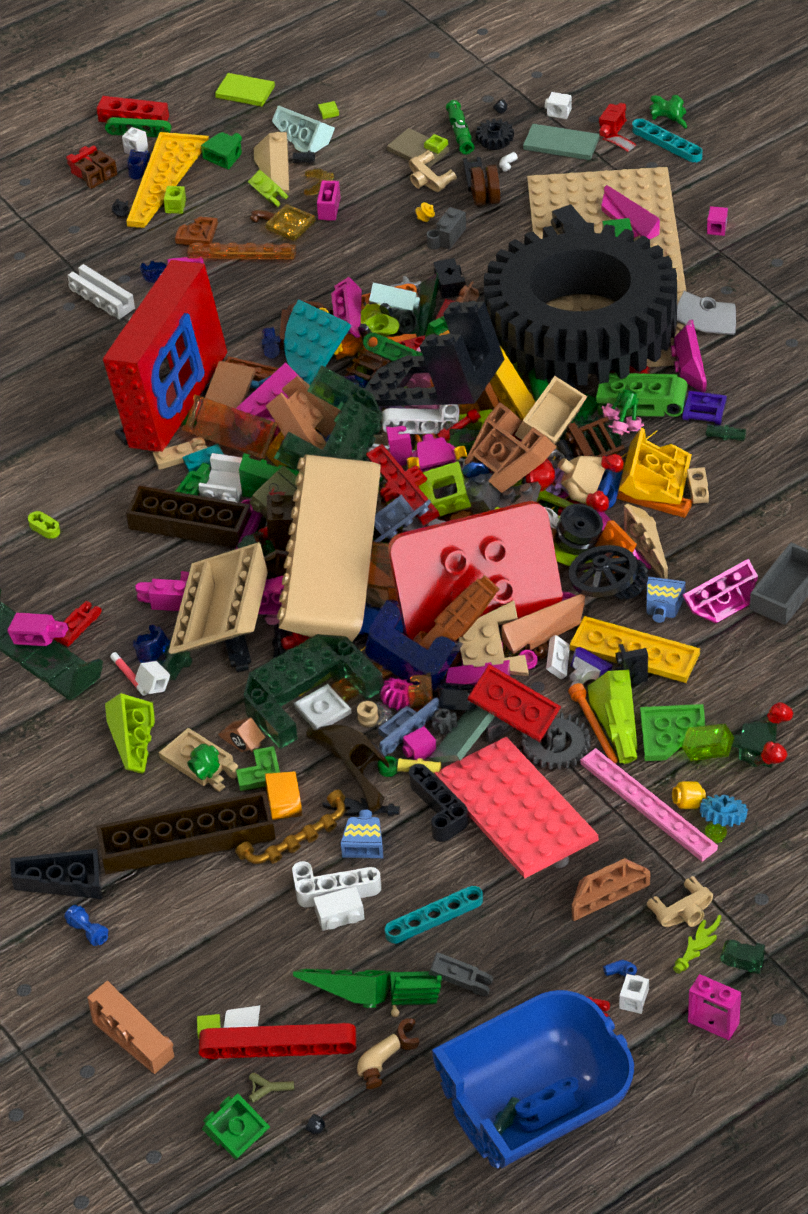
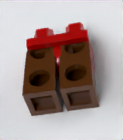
[66,145,118,189]

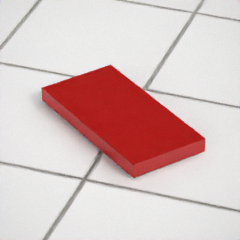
[467,664,561,743]

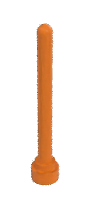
[568,683,618,764]

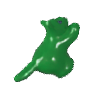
[649,95,687,129]

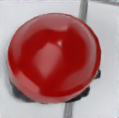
[522,459,555,492]

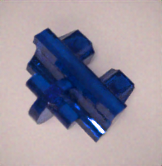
[260,327,281,359]

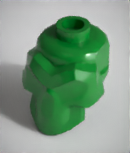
[187,744,220,780]

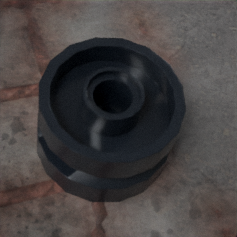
[555,504,603,555]

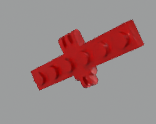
[366,444,440,526]

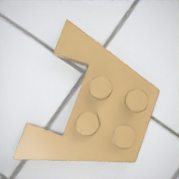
[458,601,529,677]

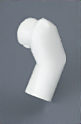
[499,152,518,172]

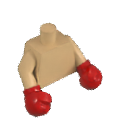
[558,454,624,512]

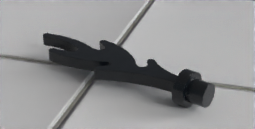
[322,798,400,817]

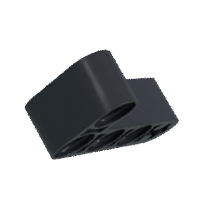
[409,764,468,842]

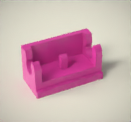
[386,426,412,466]

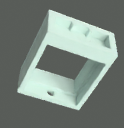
[369,283,420,312]

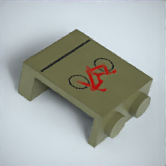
[249,465,297,520]

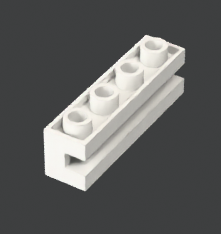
[68,264,135,320]

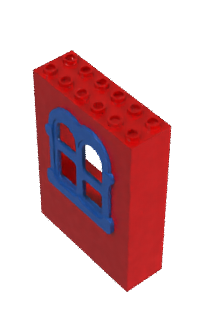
[103,260,228,452]

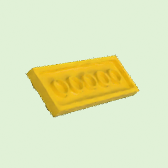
[570,616,700,683]

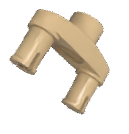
[409,150,457,192]
[647,876,713,927]

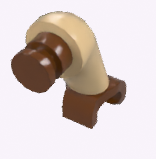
[357,1018,419,1089]

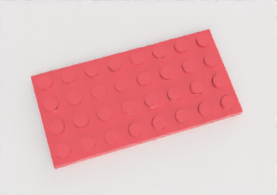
[434,737,599,878]

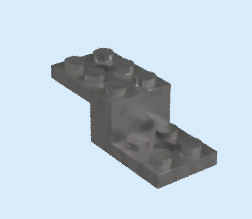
[437,472,541,515]

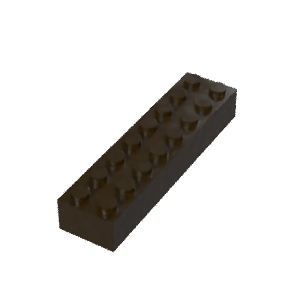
[96,791,276,875]

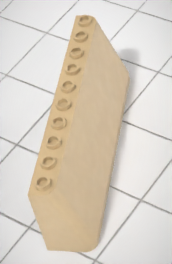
[277,455,381,647]

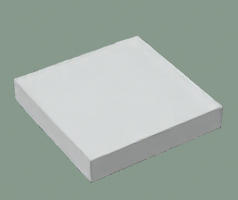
[294,684,352,729]

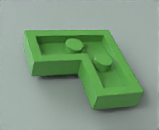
[236,746,280,791]

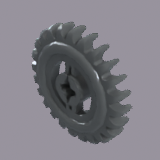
[521,712,591,770]

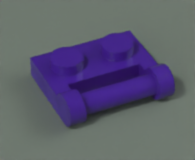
[683,391,727,425]

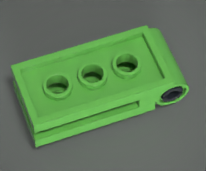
[596,373,688,417]

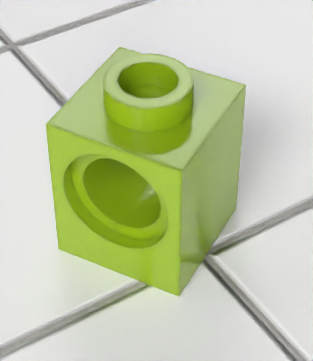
[164,186,186,214]

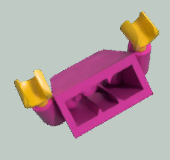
[407,434,468,472]

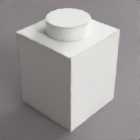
[135,661,170,694]

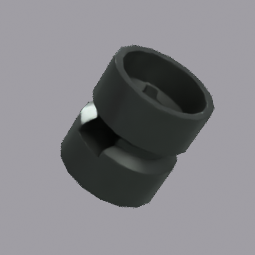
[391,308,417,334]

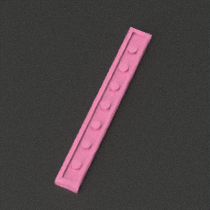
[580,748,718,862]

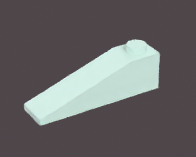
[272,106,335,153]

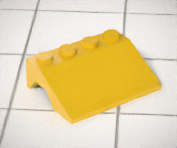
[619,428,692,504]

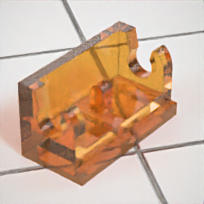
[408,673,433,712]

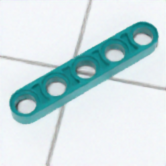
[632,118,703,162]
[385,886,483,944]

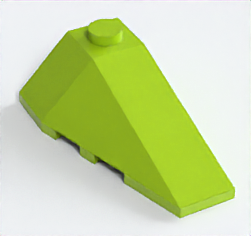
[587,670,637,750]
[105,693,155,774]

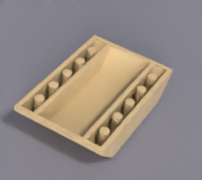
[169,542,268,654]

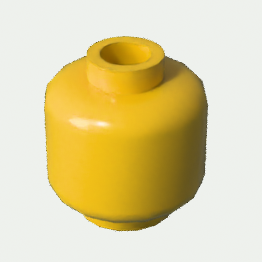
[672,781,706,809]

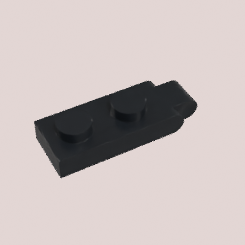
[224,635,251,672]

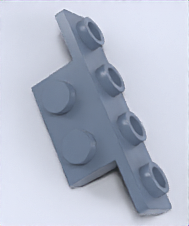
[372,494,431,551]
[378,698,439,756]

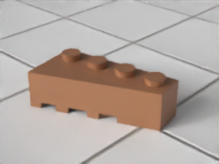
[87,980,174,1074]

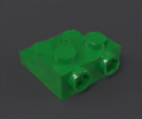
[202,1094,270,1160]

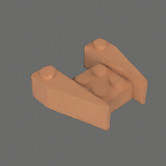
[266,376,349,458]
[464,402,556,493]

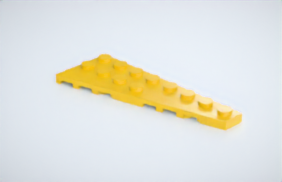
[127,132,209,228]

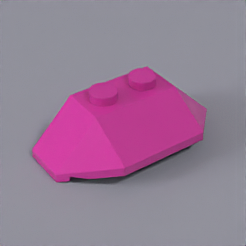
[671,319,707,392]
[682,559,758,623]

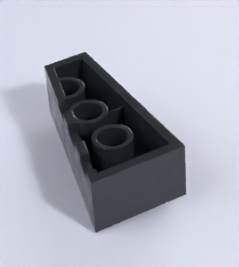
[10,849,102,899]

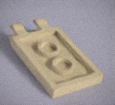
[159,728,238,792]

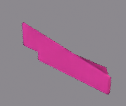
[601,185,660,239]
[331,277,362,338]

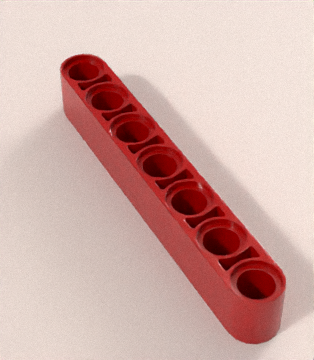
[199,1023,356,1059]

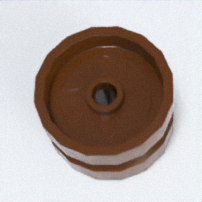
[470,165,500,206]

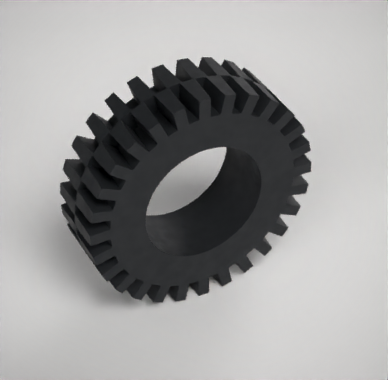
[484,223,677,385]

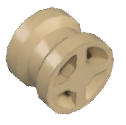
[357,701,379,728]

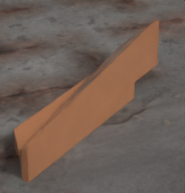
[502,594,585,654]

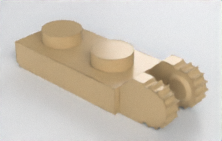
[153,437,208,469]

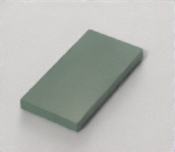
[523,124,599,160]
[429,706,495,763]

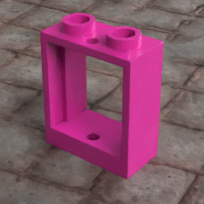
[688,974,741,1040]

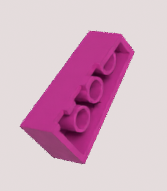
[234,362,302,436]

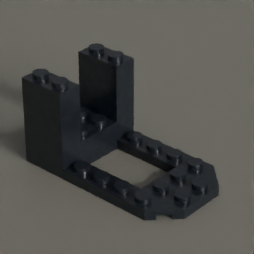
[364,301,505,406]

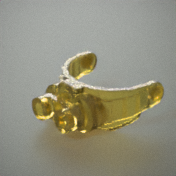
[304,168,334,195]

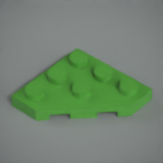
[640,704,705,761]

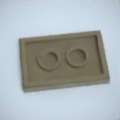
[387,128,449,168]

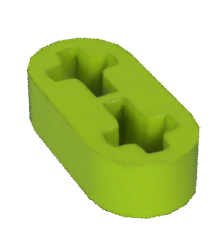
[28,511,61,539]

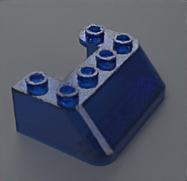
[365,600,463,693]

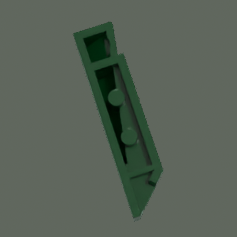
[411,273,439,337]

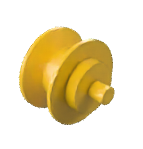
[415,202,435,222]

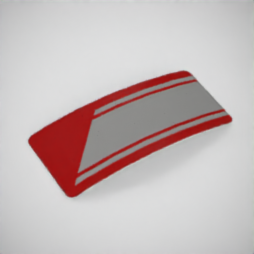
[603,134,636,152]

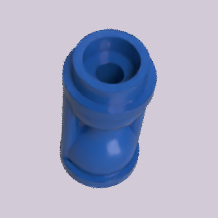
[65,905,108,946]

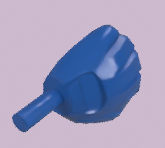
[462,462,490,478]

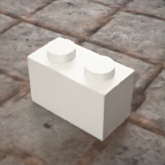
[313,886,365,931]

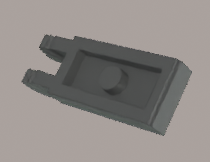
[429,952,493,996]

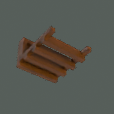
[339,349,391,398]
[565,417,625,457]

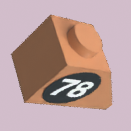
[218,717,265,752]

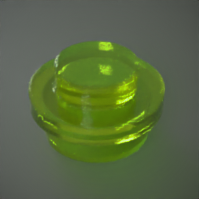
[705,823,727,843]

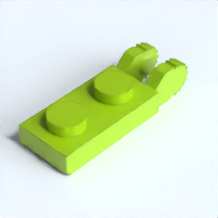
[248,169,288,207]

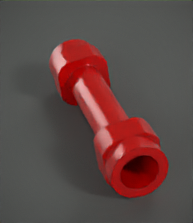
[436,408,481,442]

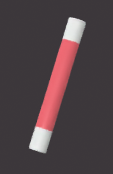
[110,652,148,696]

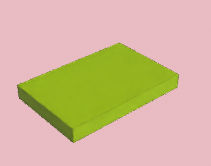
[215,73,275,107]

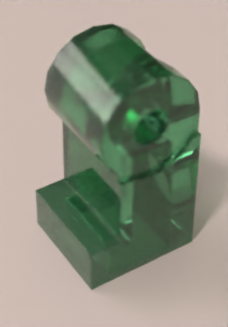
[720,939,765,974]

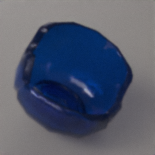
[139,260,167,283]

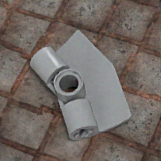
[677,291,736,335]

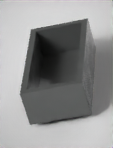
[750,542,808,625]

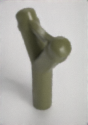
[248,1073,295,1103]

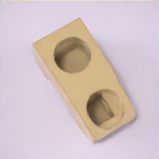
[686,467,709,504]

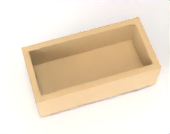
[515,376,587,445]

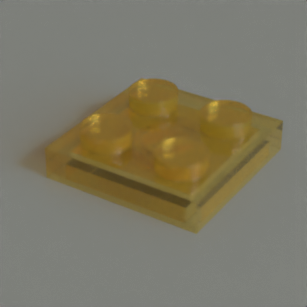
[266,204,316,241]

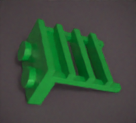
[390,971,442,1005]

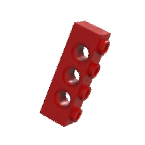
[97,96,169,129]

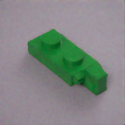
[175,463,211,496]

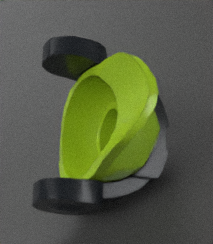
[358,303,399,337]

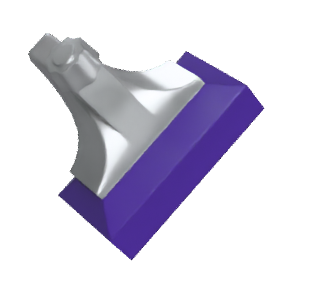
[570,647,613,686]

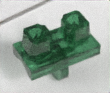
[158,646,193,680]

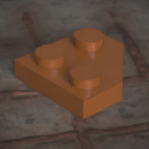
[175,217,218,246]

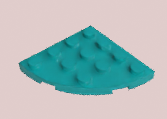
[284,299,352,386]

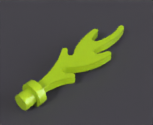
[673,915,721,974]

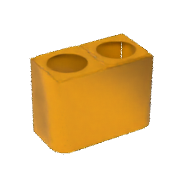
[265,771,302,820]

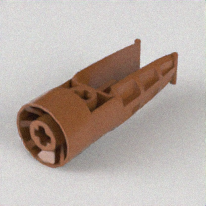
[406,575,500,673]

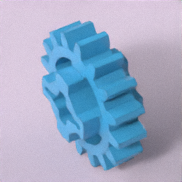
[700,795,748,827]

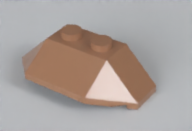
[572,858,650,921]

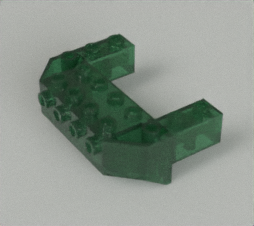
[274,365,383,472]
[243,634,383,749]

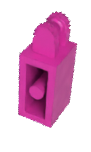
[135,579,187,611]

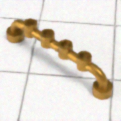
[235,789,346,864]

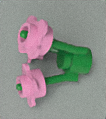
[601,389,644,436]

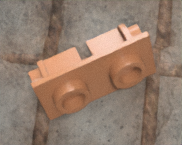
[455,281,479,303]

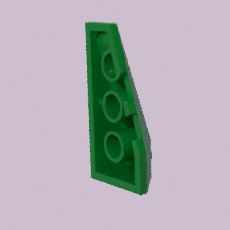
[293,969,393,1008]

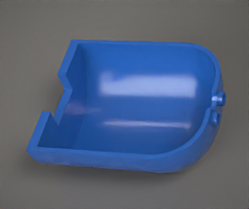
[432,990,634,1168]

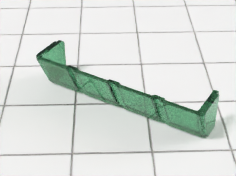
[0,588,103,700]

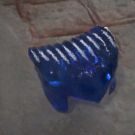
[133,625,171,663]

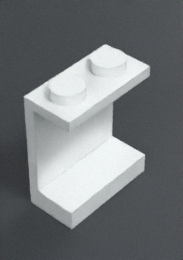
[199,453,242,502]

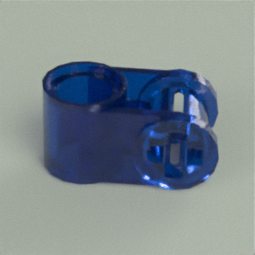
[127,149,150,179]

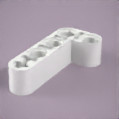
[381,404,459,434]
[292,861,381,907]

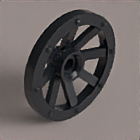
[569,545,638,597]

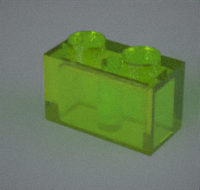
[682,724,734,761]

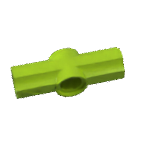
[604,698,637,764]

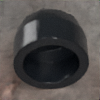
[493,98,508,113]
[305,1113,325,1134]

